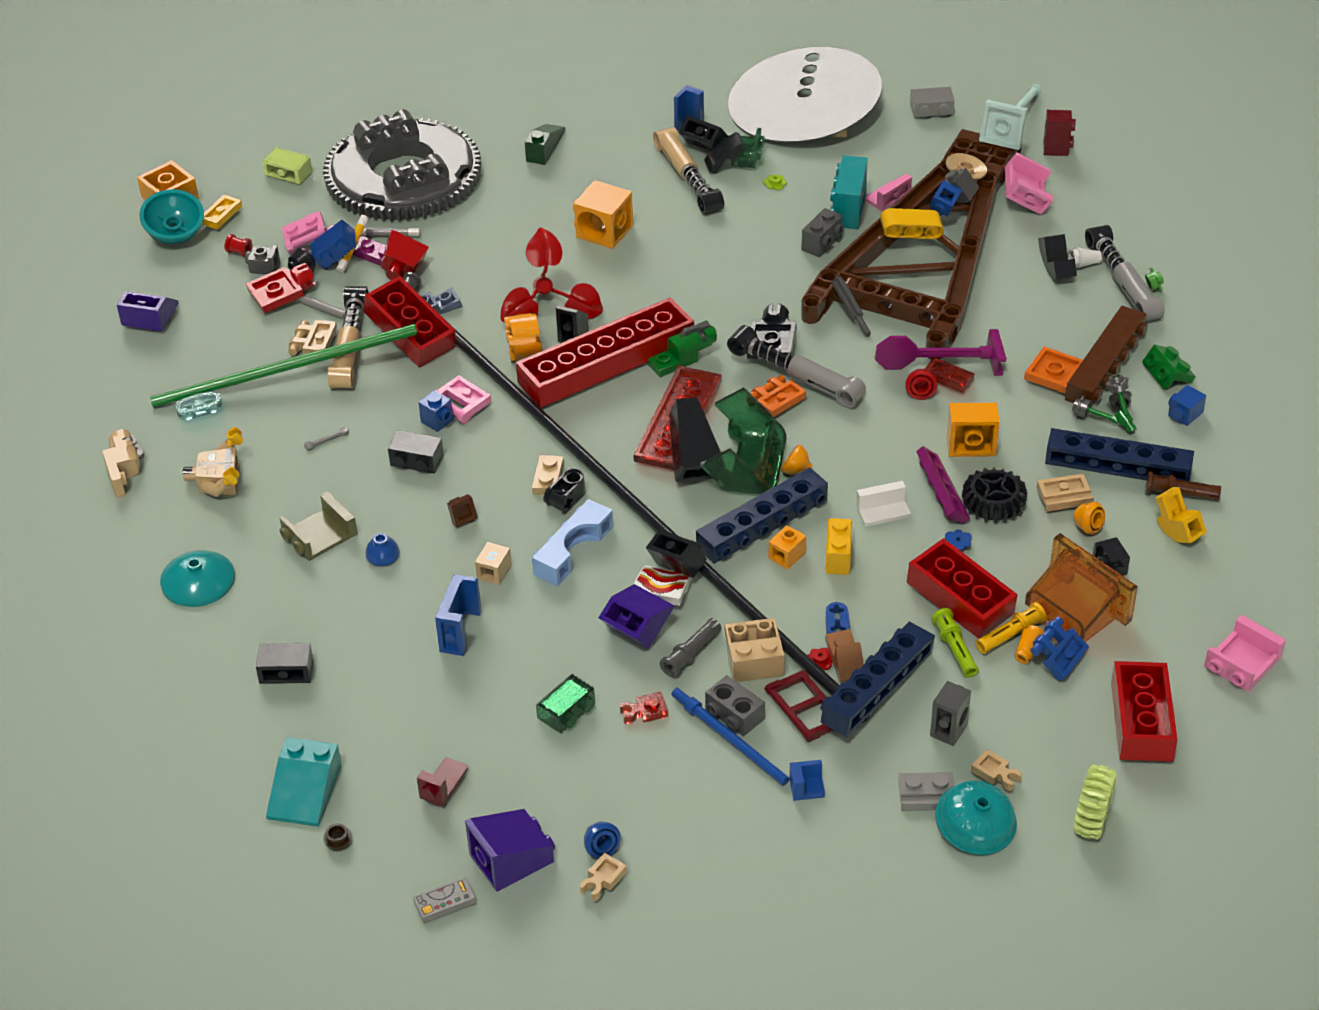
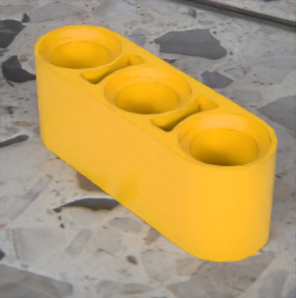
[880,208,944,239]

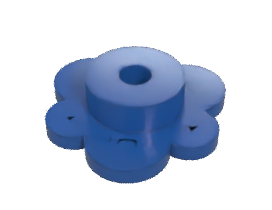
[945,529,972,551]

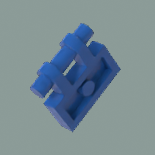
[1030,617,1089,681]

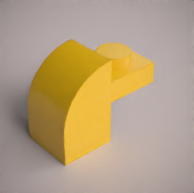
[1155,487,1207,544]

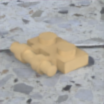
[288,320,337,356]

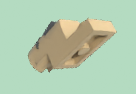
[102,429,144,498]

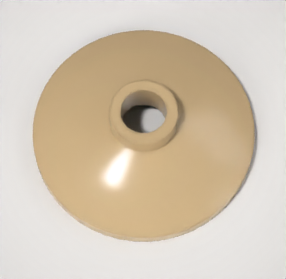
[946,153,987,180]

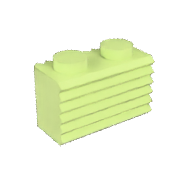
[262,147,312,185]

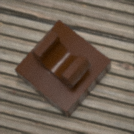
[447,494,478,527]

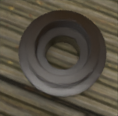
[324,823,351,850]

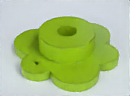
[763,174,787,190]

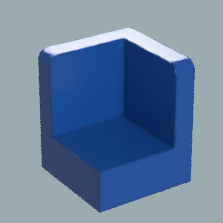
[789,760,825,801]

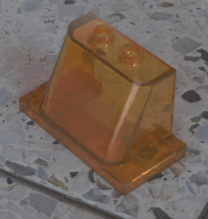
[1025,533,1138,642]

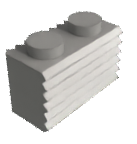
[910,86,955,118]

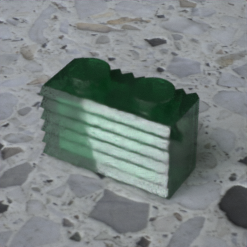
[536,674,595,734]

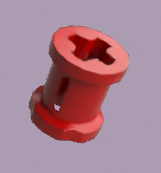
[224,234,253,257]

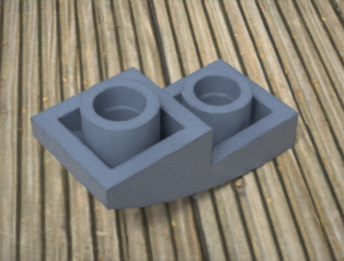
[421,287,463,314]

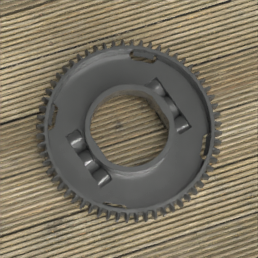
[323,109,482,222]

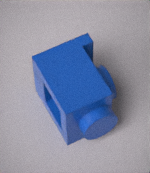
[929,180,962,217]

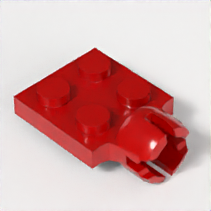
[246,263,316,313]

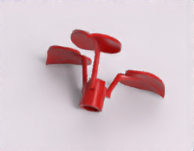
[500,228,603,322]

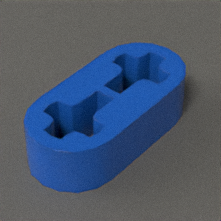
[825,602,849,634]

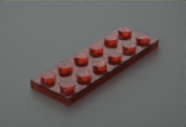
[633,365,722,470]

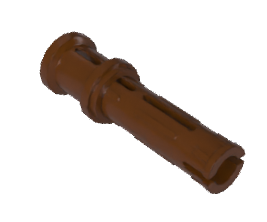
[1145,471,1221,501]

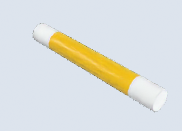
[336,215,369,273]

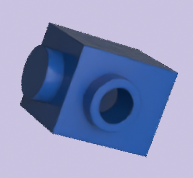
[1168,385,1207,426]
[418,390,453,432]

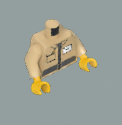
[183,427,243,497]

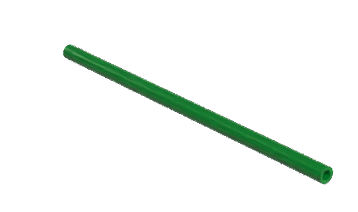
[150,324,418,408]

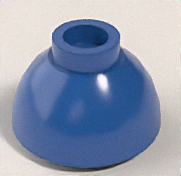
[366,533,400,566]
[584,821,621,859]

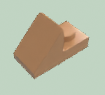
[825,629,864,683]

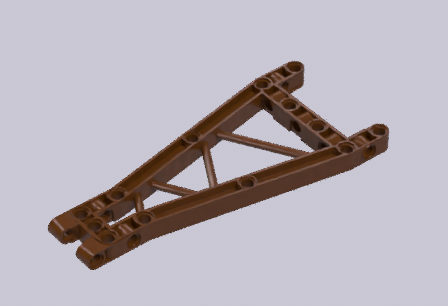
[801,129,1022,360]

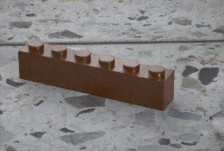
[1065,305,1148,408]

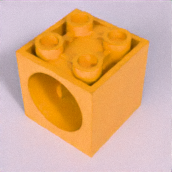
[573,180,633,249]

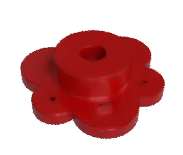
[808,648,833,670]

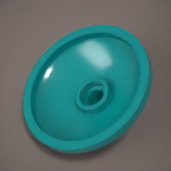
[160,550,235,607]

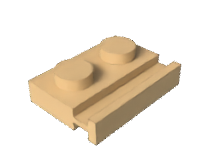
[1036,474,1094,512]

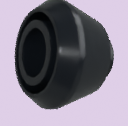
[288,247,316,272]

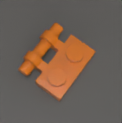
[746,375,806,418]

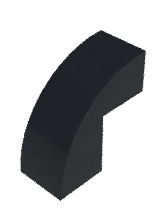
[1038,234,1077,279]

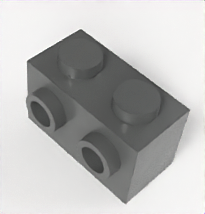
[801,208,844,258]

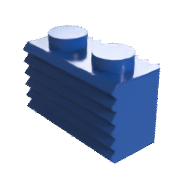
[310,220,356,269]

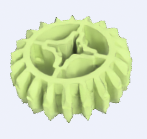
[1074,765,1117,840]

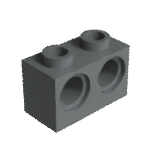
[705,675,765,737]

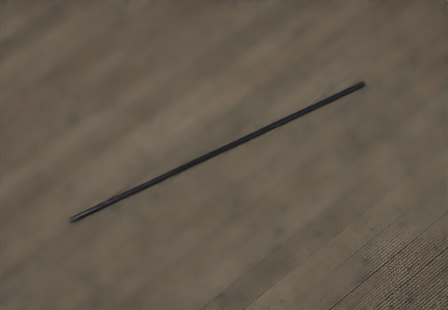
[449,323,870,723]

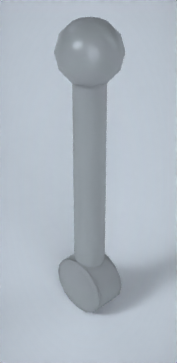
[304,427,349,450]

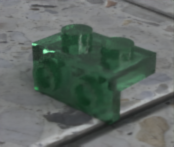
[731,128,765,168]

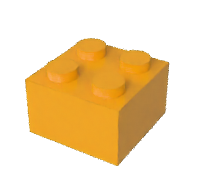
[137,160,199,200]
[947,402,999,457]

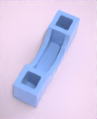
[532,499,613,586]

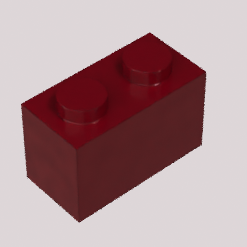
[1043,109,1076,156]

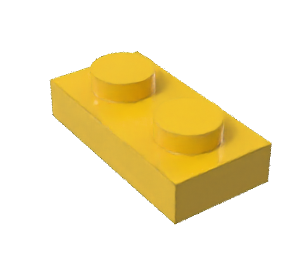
[202,195,242,230]

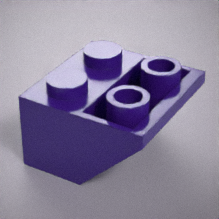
[117,291,179,331]
[598,584,675,649]

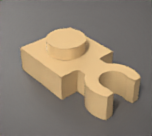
[971,749,1022,792]
[580,853,627,902]

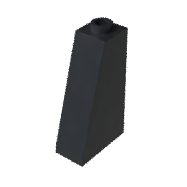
[669,397,726,482]

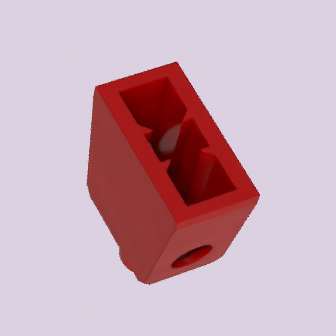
[381,229,429,280]

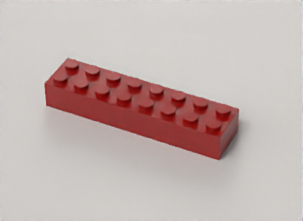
[516,297,694,408]

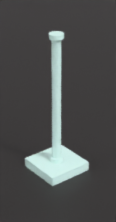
[979,84,1041,150]

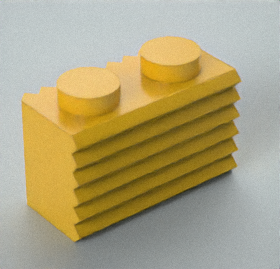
[825,518,853,575]

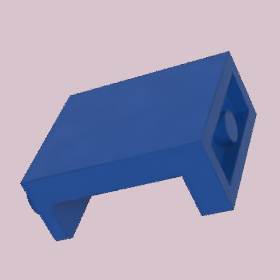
[435,574,482,656]

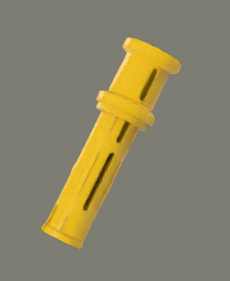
[975,602,1047,654]

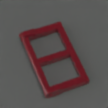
[764,670,833,742]

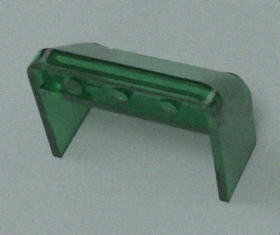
[700,387,787,494]

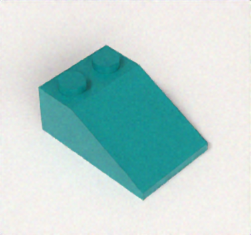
[266,737,341,827]

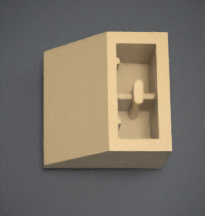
[724,618,784,682]

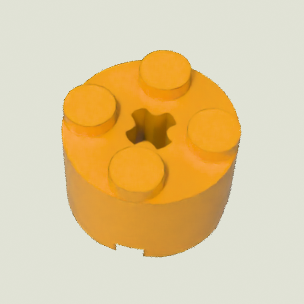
[504,313,542,361]

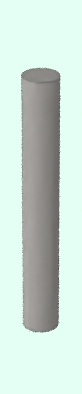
[295,295,347,319]

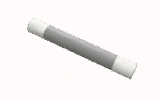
[361,228,420,237]

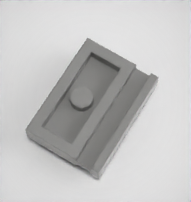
[898,772,954,811]

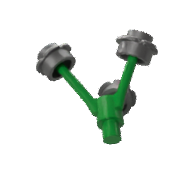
[1072,374,1137,434]

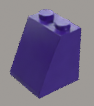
[465,809,555,892]

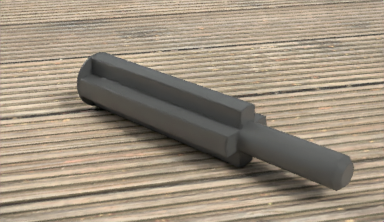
[831,276,871,336]

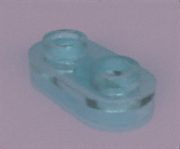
[175,391,222,420]

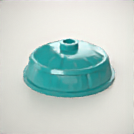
[139,189,204,244]
[935,781,1017,855]

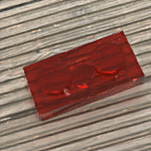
[925,357,975,393]

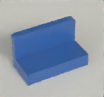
[674,85,704,131]

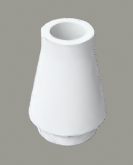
[1068,247,1102,268]

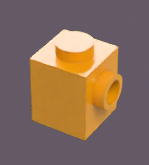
[768,525,806,570]

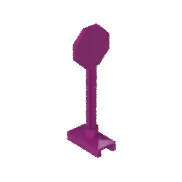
[874,329,1007,376]

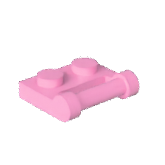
[281,211,327,254]
[437,376,491,424]

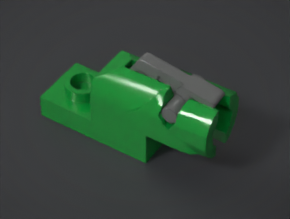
[648,320,717,378]

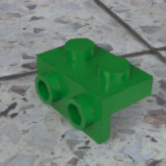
[1142,344,1196,390]

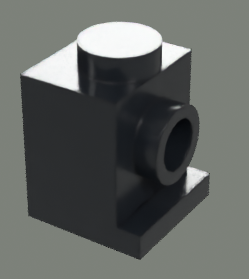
[1092,537,1130,579]

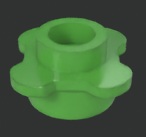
[1145,267,1164,292]

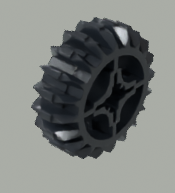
[962,467,1028,523]

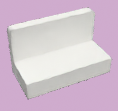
[856,481,911,526]

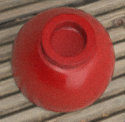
[905,369,938,400]

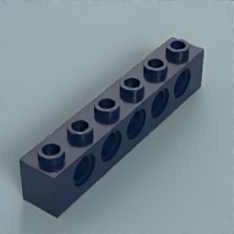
[1045,428,1194,481]
[696,467,828,564]
[820,621,935,737]

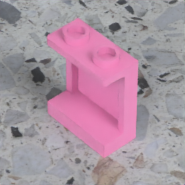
[1005,153,1053,215]
[1204,615,1286,692]

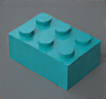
[830,155,868,229]

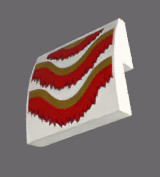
[634,565,693,606]

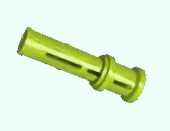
[931,608,979,678]

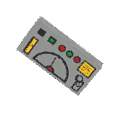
[413,877,476,923]

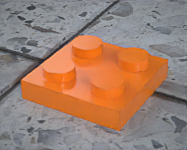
[1024,346,1083,394]

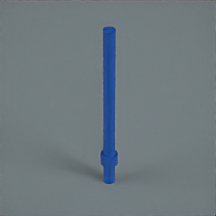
[671,687,790,786]

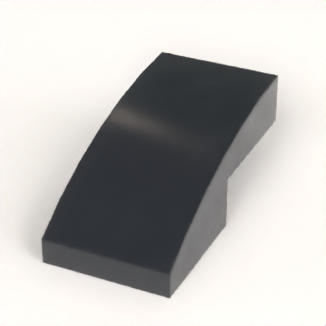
[704,132,745,174]

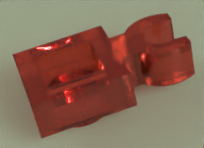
[620,691,668,724]

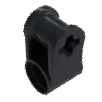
[543,468,586,513]

